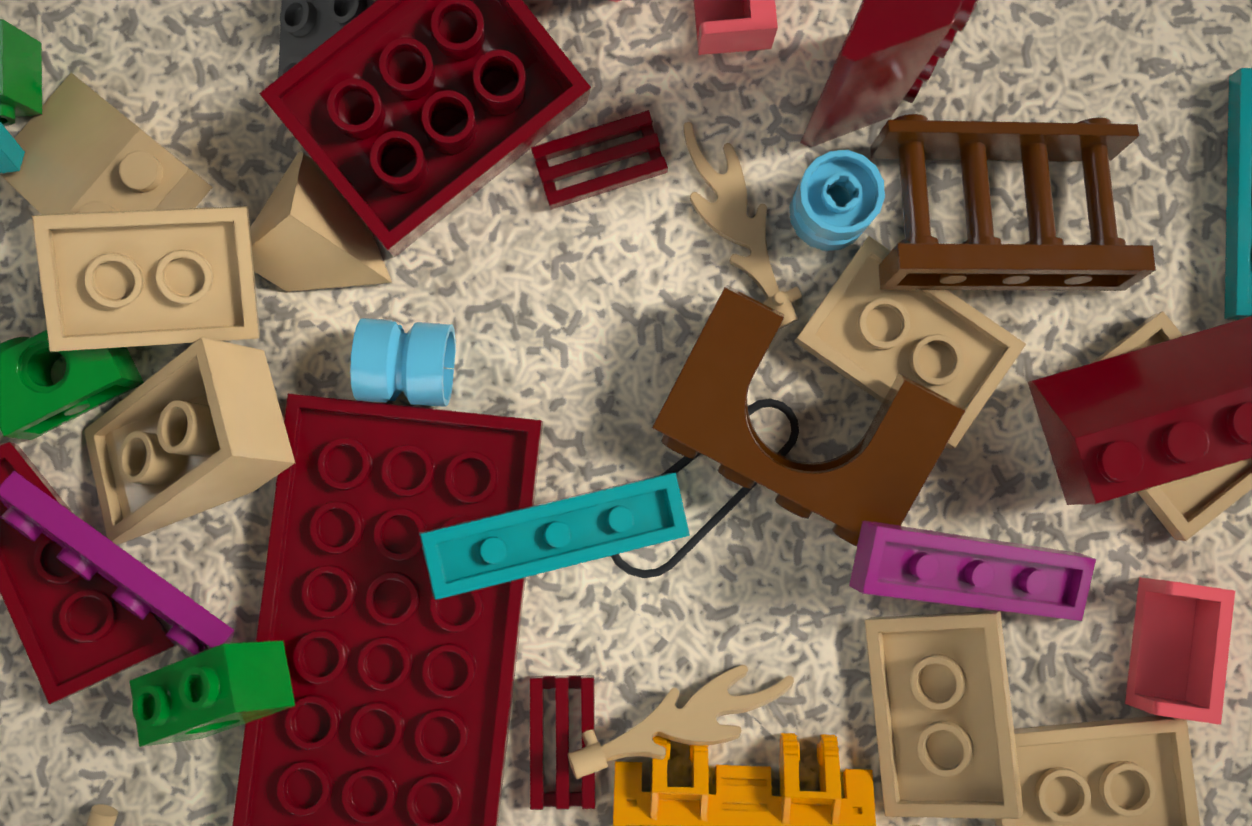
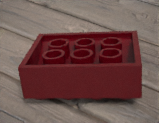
[259,0,591,257]

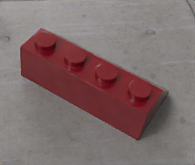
[800,0,978,148]
[1028,316,1252,505]

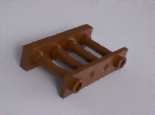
[870,114,1156,291]

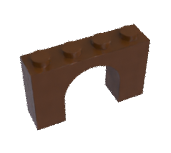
[652,285,965,546]

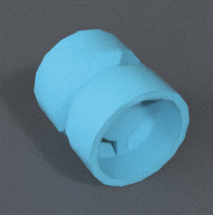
[789,150,885,251]
[350,318,456,407]

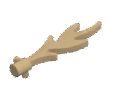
[683,122,802,330]
[568,665,794,779]

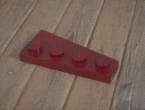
[0,441,177,704]

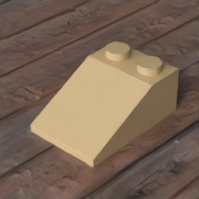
[0,73,213,214]
[84,337,295,544]

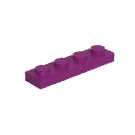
[0,471,234,656]
[849,520,1096,621]

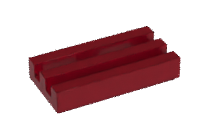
[531,110,668,210]
[530,675,596,810]

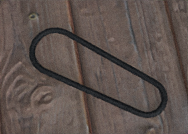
[611,398,799,578]

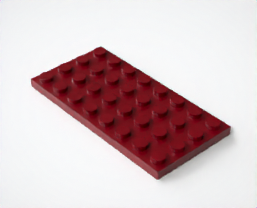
[232,393,543,826]

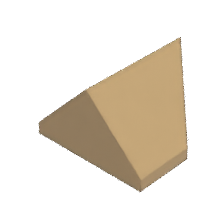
[250,151,392,292]

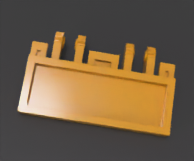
[613,733,876,826]

